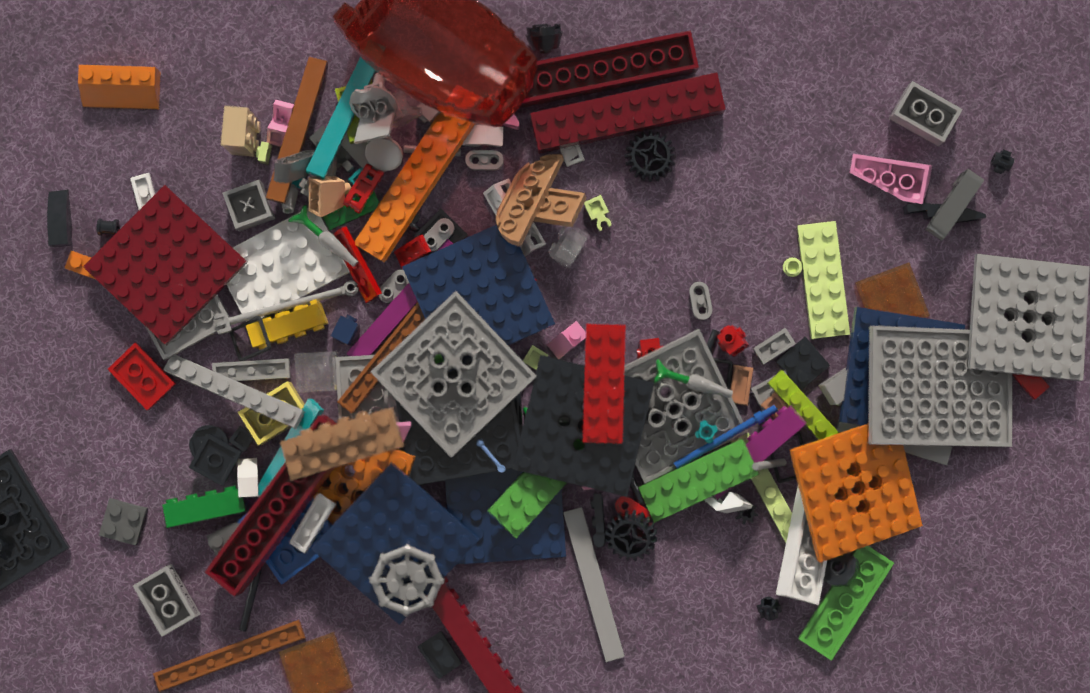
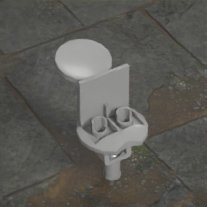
[349,73,403,171]

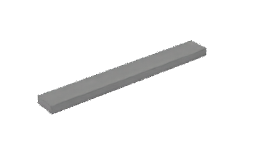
[563,507,625,662]

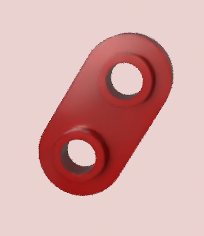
[615,496,651,519]

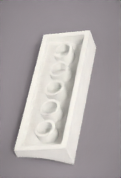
[776,486,837,605]

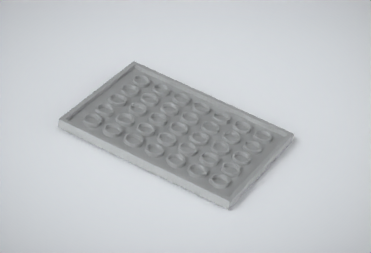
[869,326,1012,447]

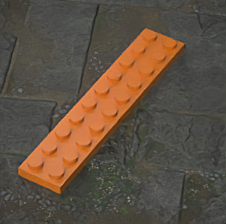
[355,85,489,263]

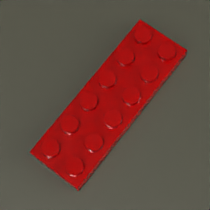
[583,324,626,443]

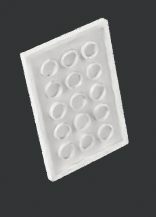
[226,208,350,322]

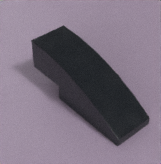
[47,190,72,248]

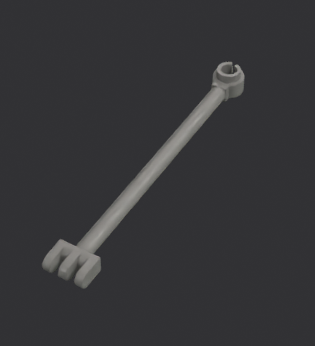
[213,281,358,335]

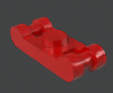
[343,163,384,214]

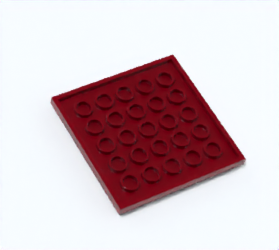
[83,185,248,346]

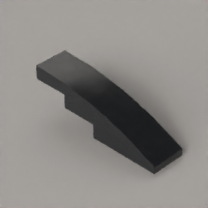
[903,203,986,223]

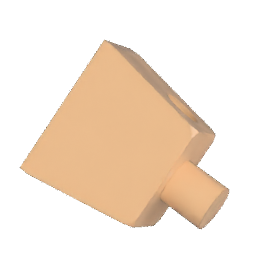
[309,176,351,217]

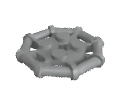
[369,544,444,616]

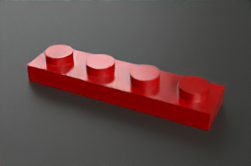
[333,226,382,303]

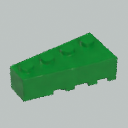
[162,486,245,528]

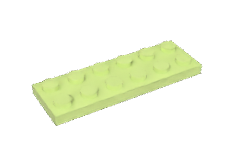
[797,221,850,339]

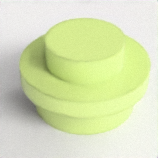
[783,258,802,277]

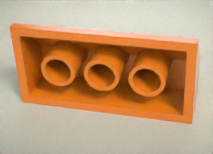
[78,65,161,109]

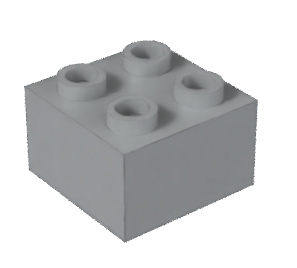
[223,180,275,232]

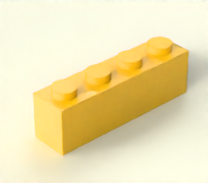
[246,299,328,350]

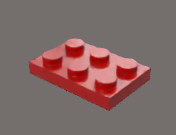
[108,342,176,411]

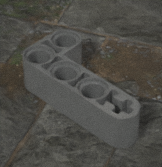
[274,150,338,183]
[925,169,984,241]

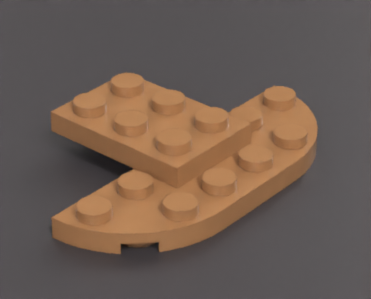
[496,154,586,247]

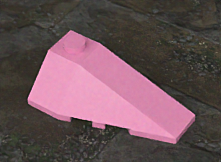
[850,154,932,204]

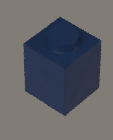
[331,314,360,346]

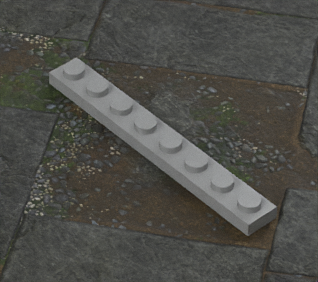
[163,355,305,429]

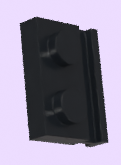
[417,631,462,679]

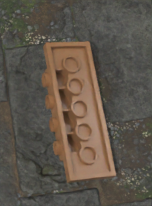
[280,408,404,480]

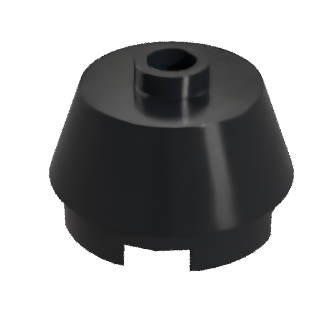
[525,23,563,53]

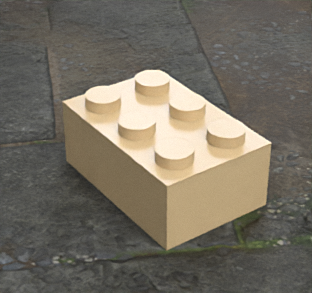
[221,106,261,157]

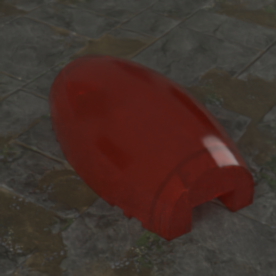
[333,0,537,127]

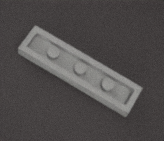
[212,359,291,381]

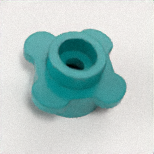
[695,420,718,443]

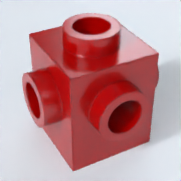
[717,325,749,357]
[636,338,663,359]

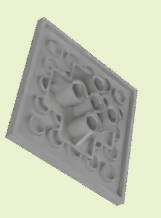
[967,254,1090,381]
[371,291,537,457]
[624,329,748,483]

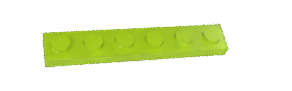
[767,370,839,440]

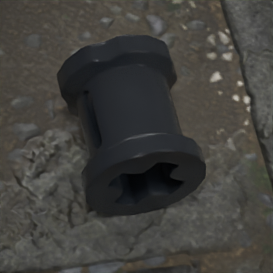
[96,219,120,236]

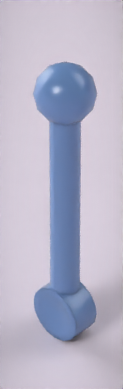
[476,439,505,473]

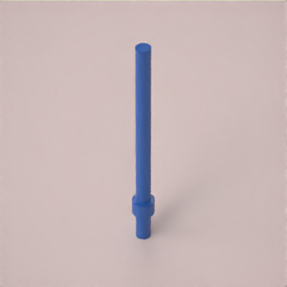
[674,405,778,469]

